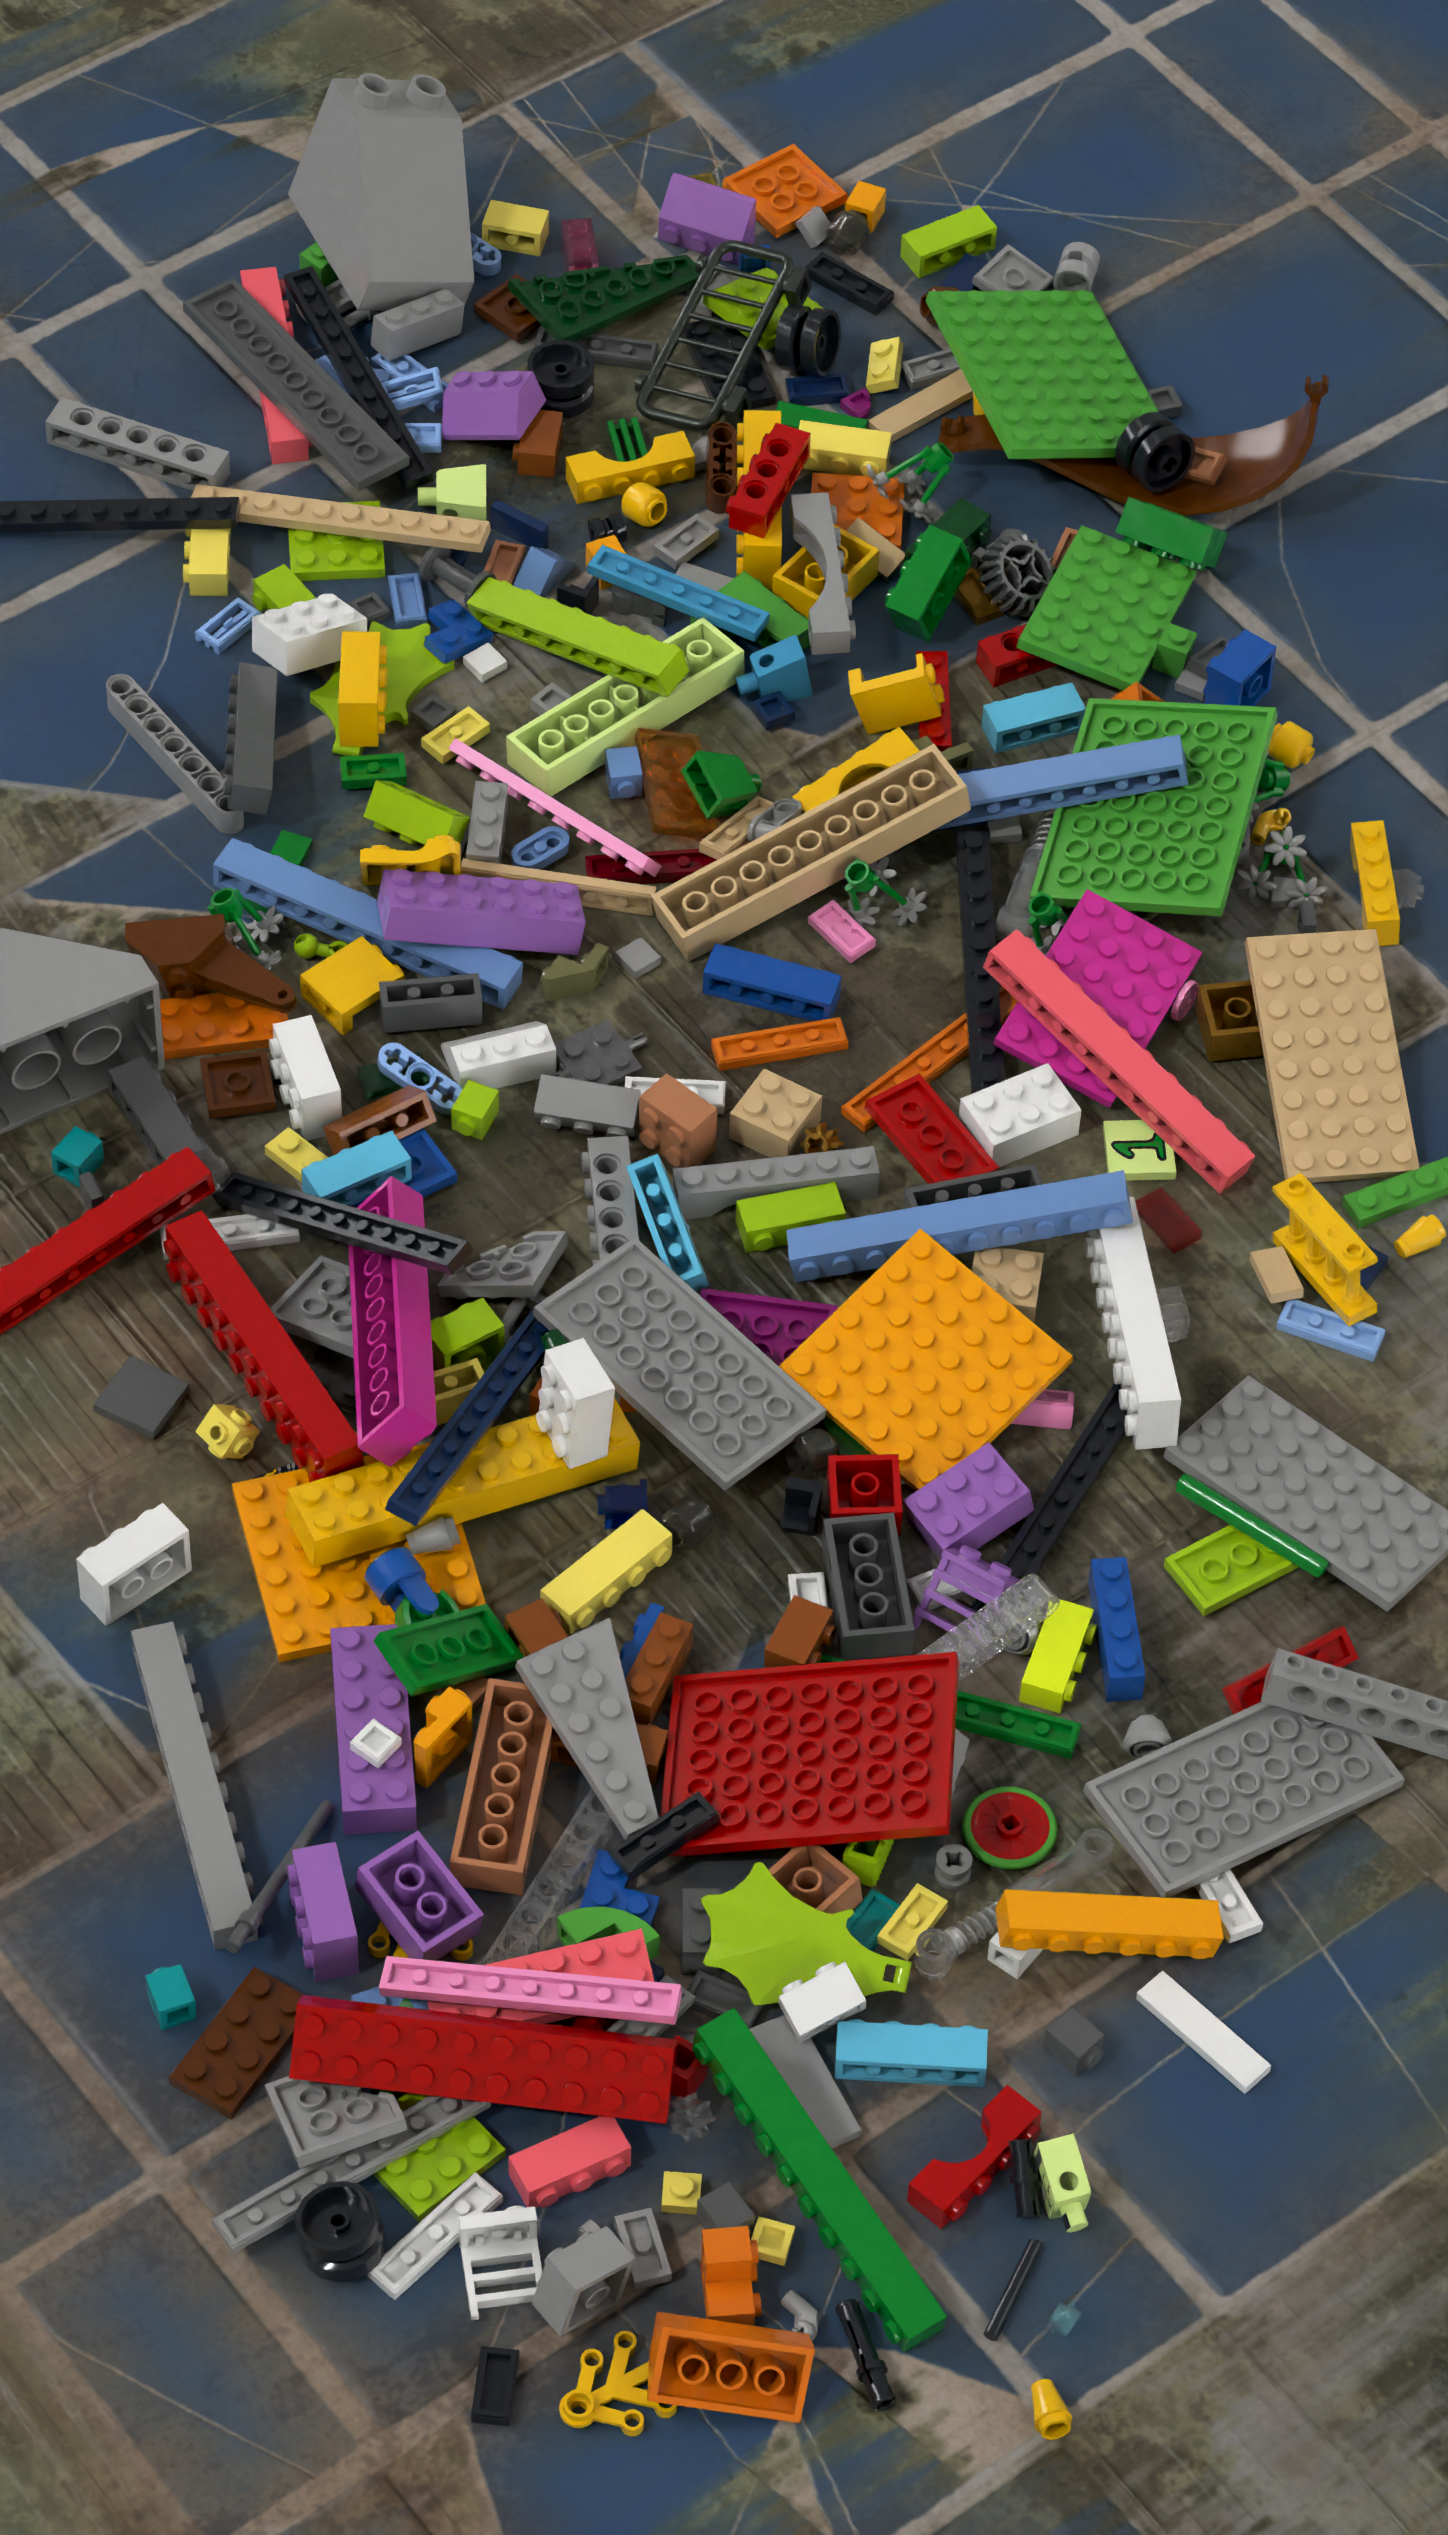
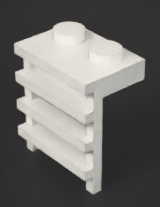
[459,2206,542,2320]

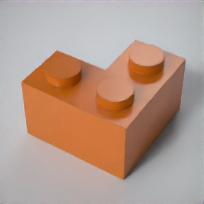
[700,2226,762,2326]

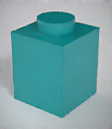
[51,1126,104,1188]
[145,1964,197,2031]

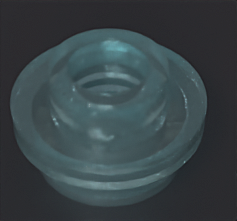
[1048,2300,1082,2337]

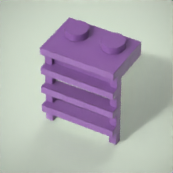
[913,1545,1020,1658]

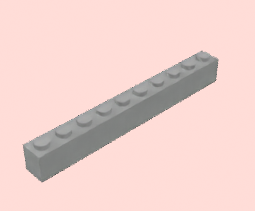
[131,1621,263,1950]

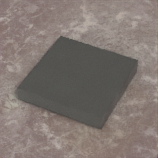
[93,1356,190,1440]

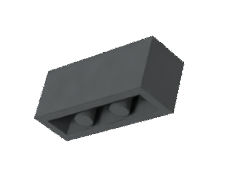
[379,973,482,1033]

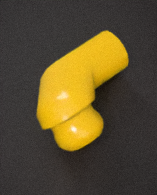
[1250,808,1292,845]

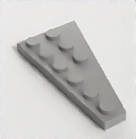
[515,1617,659,1840]

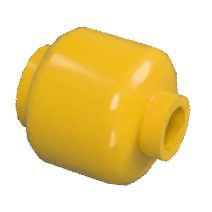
[621,482,667,527]
[1268,721,1315,769]

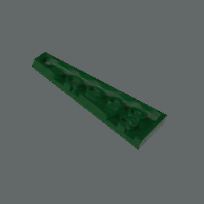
[507,255,700,342]

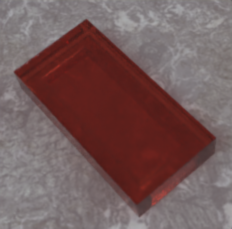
[1135,1187,1202,1254]

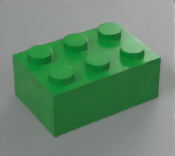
[1116,497,1228,571]
[885,524,972,643]

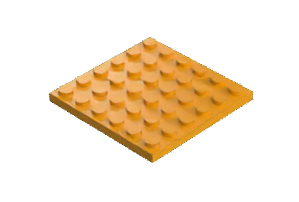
[779,1228,1073,1492]
[232,1442,486,1662]

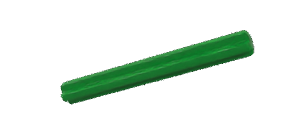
[1176,1474,1329,1578]

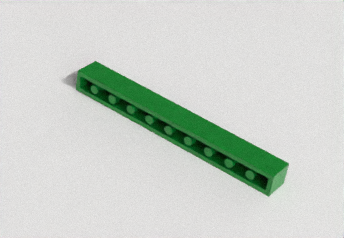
[692,2008,947,2352]

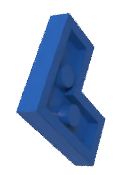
[424,599,493,664]
[579,1849,660,1927]

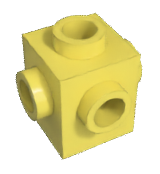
[195,1404,260,1459]

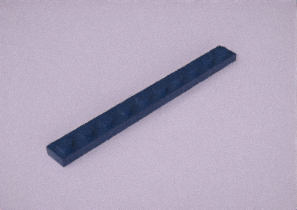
[385,1300,549,1526]

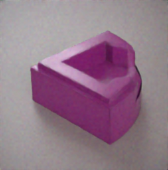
[840,387,871,419]

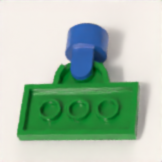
[364,1547,524,1697]

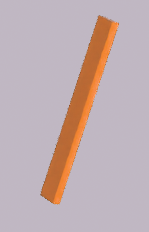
[841,985,1018,1133]

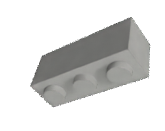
[371,289,465,361]
[466,781,508,864]
[534,1074,641,1138]

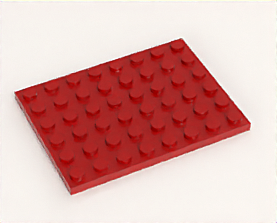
[660,1651,959,1857]

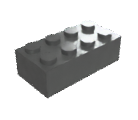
[822,1513,915,1660]

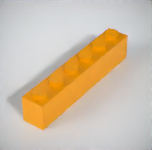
[995,1889,1224,1959]

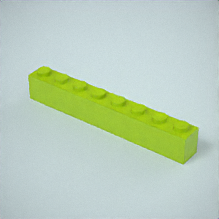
[466,577,690,697]

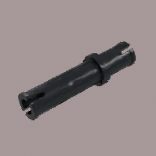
[835,2299,896,2411]

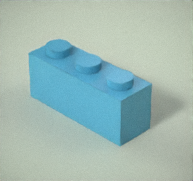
[981,682,1086,754]
[301,1131,412,1206]

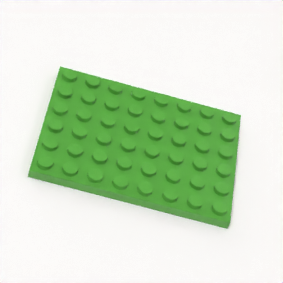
[925,290,1159,459]
[1030,698,1278,916]

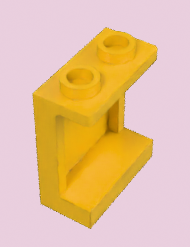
[848,653,945,735]
[300,936,405,1035]

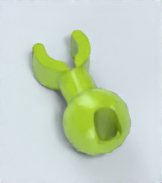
[294,933,347,959]

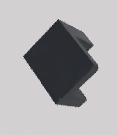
[557,576,599,615]
[780,1476,823,1536]

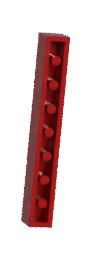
[0,1146,216,1335]

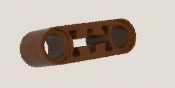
[705,422,737,514]

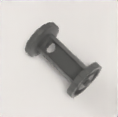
[419,546,496,607]

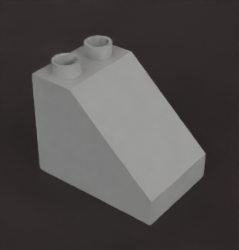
[288,73,474,311]
[0,928,165,1134]

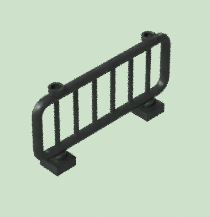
[635,240,812,431]

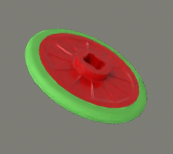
[962,1787,1058,1870]

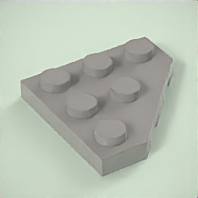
[437,1231,569,1299]
[270,1255,354,1358]
[265,2076,408,2168]

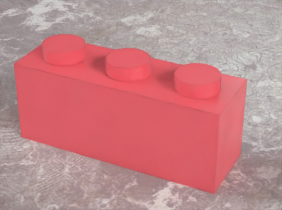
[509,2116,631,2208]

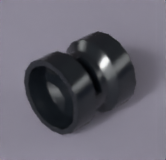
[587,512,627,543]

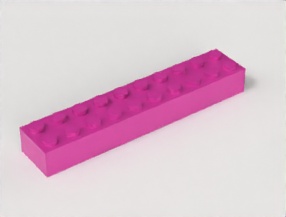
[348,1176,437,1467]

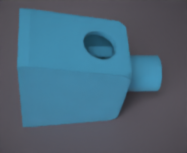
[735,635,813,701]

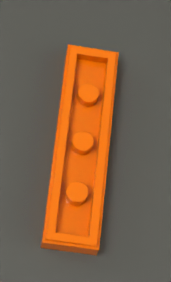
[711,1017,848,1071]

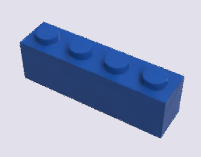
[703,943,842,1022]
[1088,1557,1145,1702]

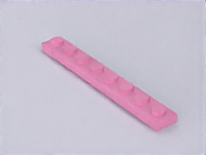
[448,738,662,877]
[379,1956,682,2025]

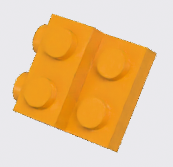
[413,1686,472,1789]

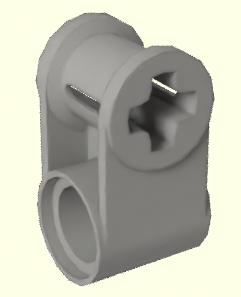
[748,798,802,842]

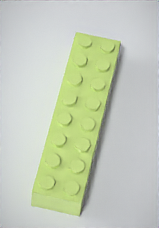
[506,617,745,797]

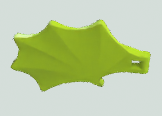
[310,621,455,756]
[700,1862,912,2005]

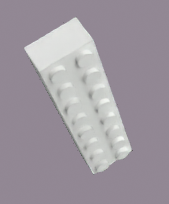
[1085,1197,1181,1450]

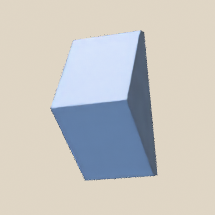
[513,546,575,598]

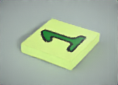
[1103,1120,1176,1181]

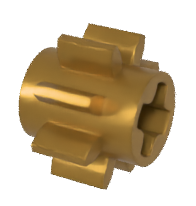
[799,1122,844,1154]

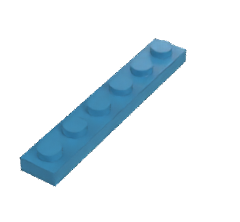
[587,545,770,642]

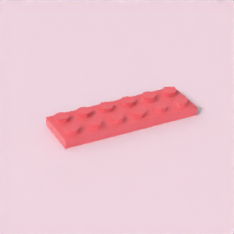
[427,1928,654,2024]

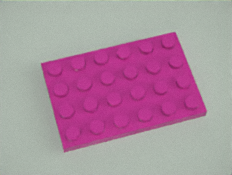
[993,889,1202,1109]

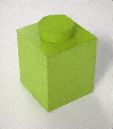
[451,1080,499,1140]

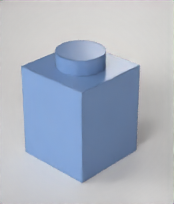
[605,746,643,799]

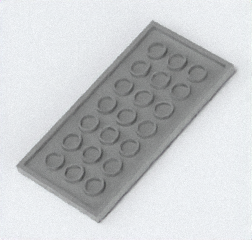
[533,1237,826,1491]
[1163,1375,1448,1612]
[1083,1702,1405,1898]

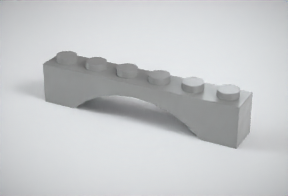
[790,492,856,655]
[672,1146,880,1219]

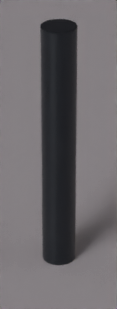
[983,2239,1043,2341]

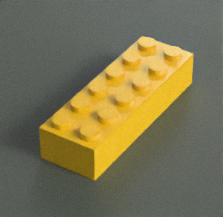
[736,410,782,590]

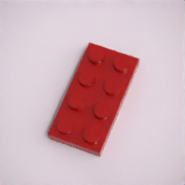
[864,1073,999,1184]

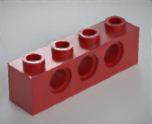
[725,423,811,539]
[976,624,1058,688]

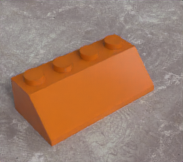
[647,2312,815,2423]

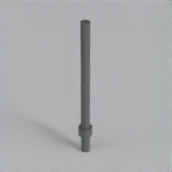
[225,1800,334,1953]

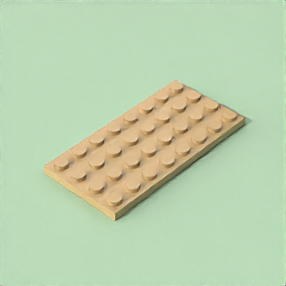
[1244,929,1420,1183]

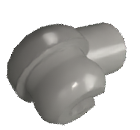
[781,2290,819,2341]

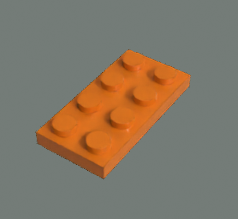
[160,993,288,1060]

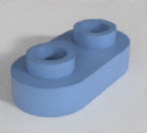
[511,826,569,870]

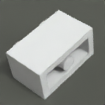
[779,1962,866,2043]

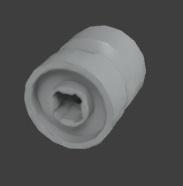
[1053,242,1100,292]

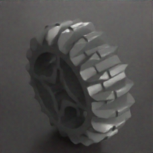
[977,532,1057,618]

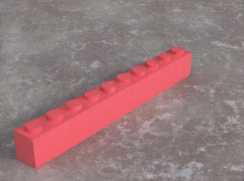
[983,929,1255,1194]

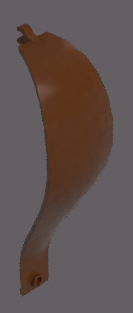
[938,375,1329,516]

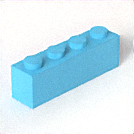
[626,1154,709,1292]
[834,2019,988,2087]

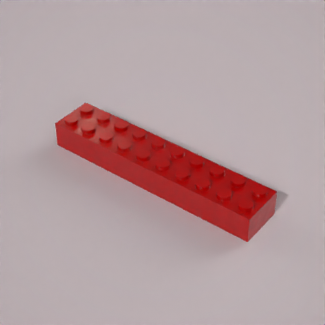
[163,1210,364,1482]
[289,1995,677,2124]

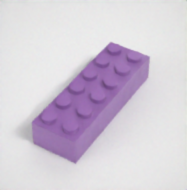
[377,869,586,955]
[330,1624,417,1835]

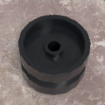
[775,304,841,376]
[527,340,594,418]
[1115,412,1195,493]
[295,2181,386,2282]

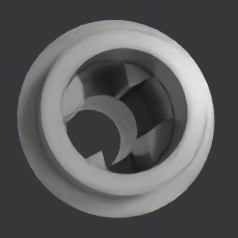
[406,1516,461,1555]

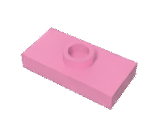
[808,900,876,964]

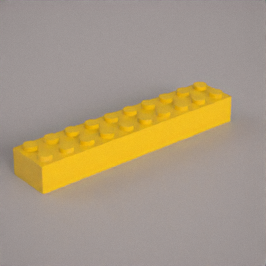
[286,1397,640,1568]

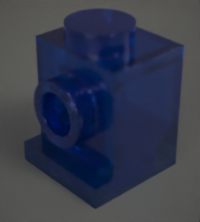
[597,1479,648,1529]

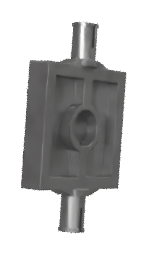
[550,1019,648,1086]

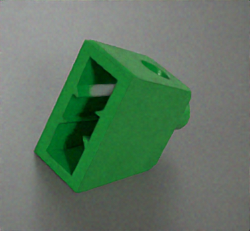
[681,751,762,819]

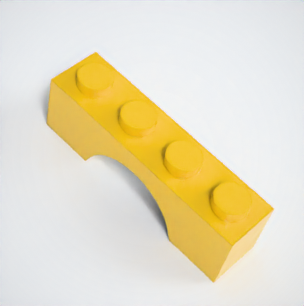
[566,431,695,504]
[792,727,919,814]
[1350,820,1400,946]

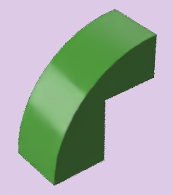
[557,1907,660,1960]

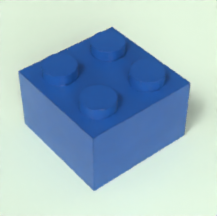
[1203,629,1277,706]

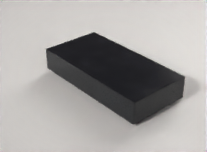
[471,2346,520,2426]

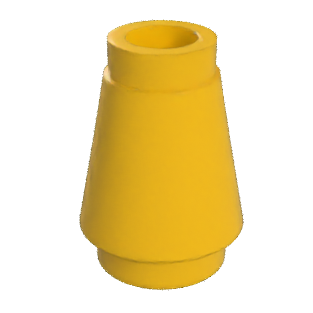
[1393,1214,1446,1259]
[1031,2379,1072,2440]

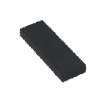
[805,252,894,316]
[608,1791,721,1881]

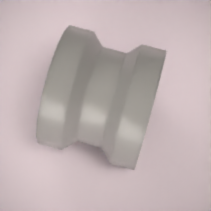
[934,1844,972,1890]

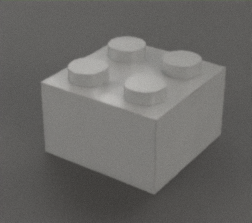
[532,2226,635,2337]

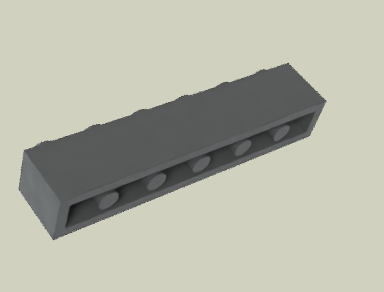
[223,662,277,815]

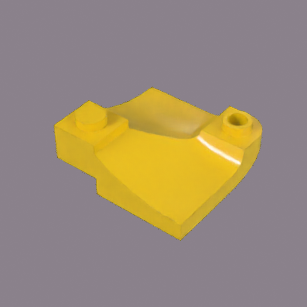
[360,835,461,886]

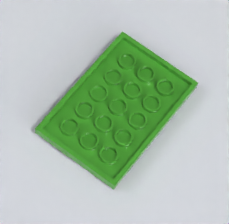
[1016,525,1197,690]

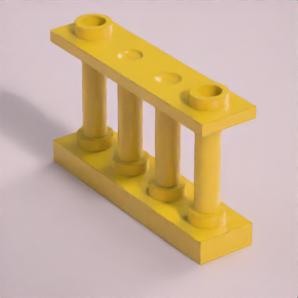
[1272,1173,1378,1327]

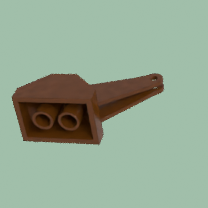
[125,914,297,1013]

